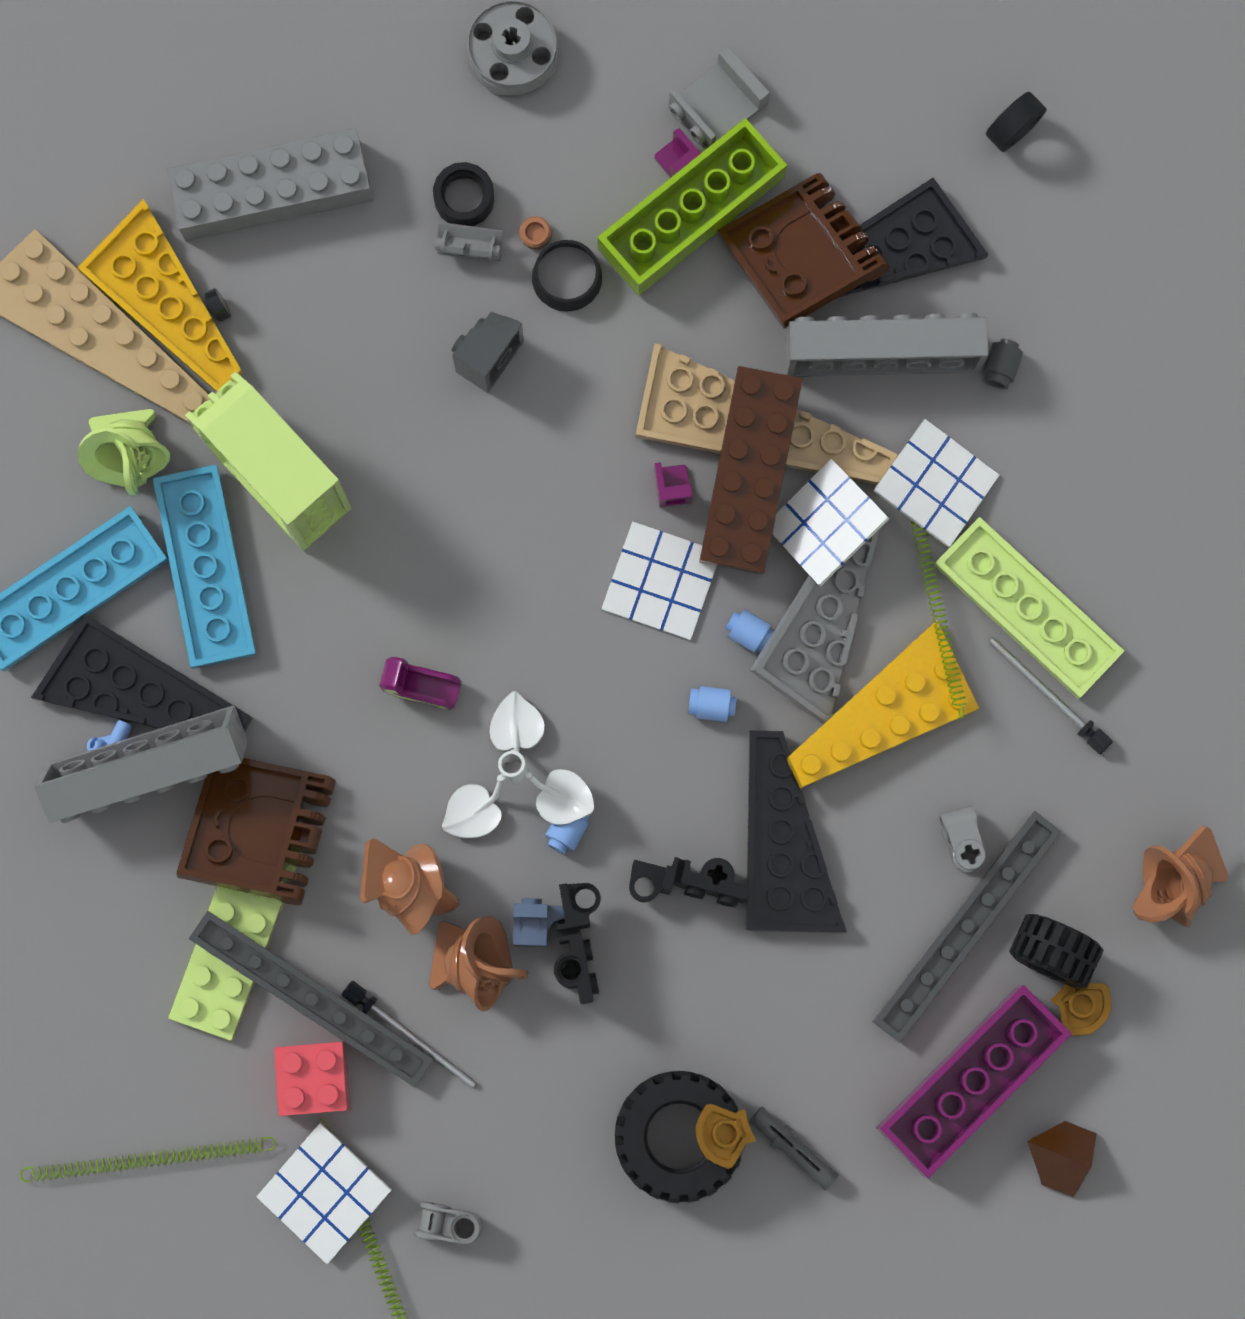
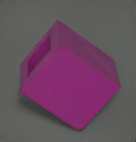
[654,128,701,178]
[654,462,693,507]

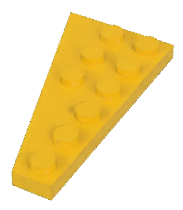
[77,198,243,392]
[787,620,979,789]

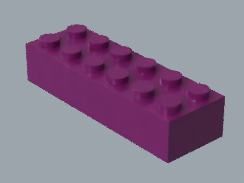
[876,985,1072,1179]

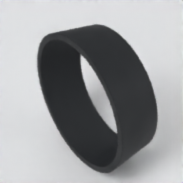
[532,240,602,312]

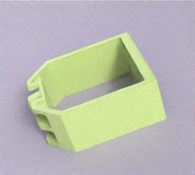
[185,372,352,551]

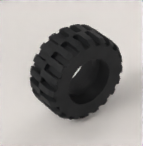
[615,1071,742,1203]

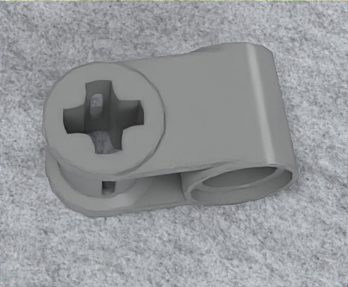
[939,806,986,873]
[414,1201,483,1244]

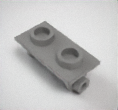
[435,222,503,261]

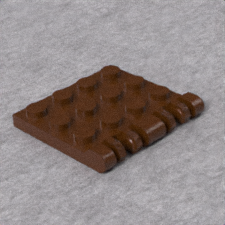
[717,173,890,329]
[176,758,336,905]

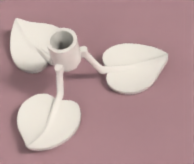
[442,691,594,838]

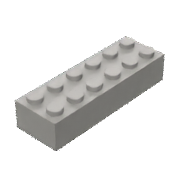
[167,128,373,241]
[785,313,988,377]
[35,705,248,823]

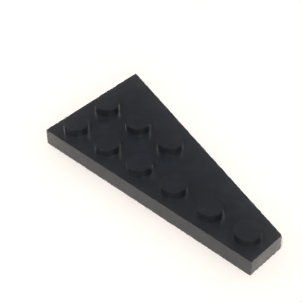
[31,614,253,731]
[746,730,847,933]

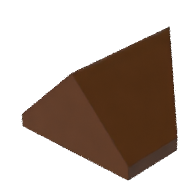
[1027,1121,1097,1197]

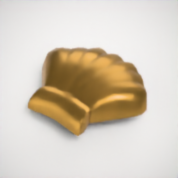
[1051,983,1112,1036]
[695,1104,756,1169]

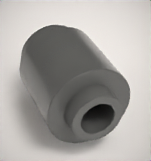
[983,338,1023,389]

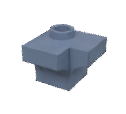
[513,898,565,947]

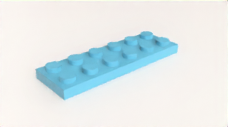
[153,464,257,669]
[0,506,169,672]

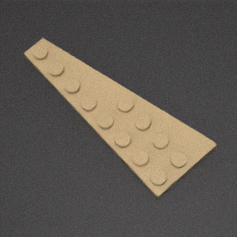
[0,229,210,427]
[635,343,897,485]

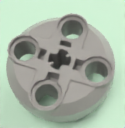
[466,0,559,96]

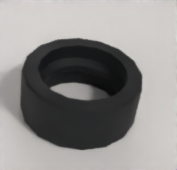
[985,92,1047,152]
[433,162,494,226]

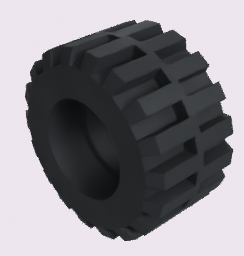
[1009,914,1104,988]

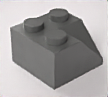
[452,312,524,393]

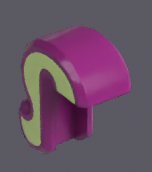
[379,657,462,710]

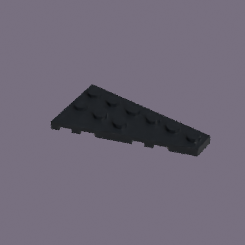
[838,178,988,298]

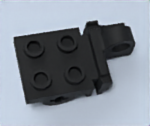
[629,857,750,908]
[554,883,601,1004]

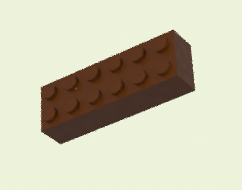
[699,366,803,575]

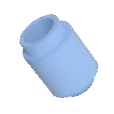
[726,609,774,653]
[688,686,737,722]
[545,815,590,854]

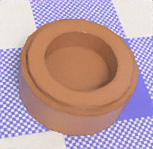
[519,216,552,250]

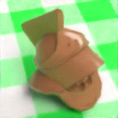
[1132,826,1228,927]
[360,838,459,935]
[429,916,528,1012]

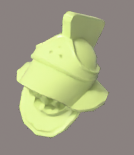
[78,409,170,495]

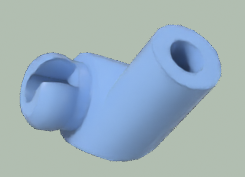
[87,719,133,751]

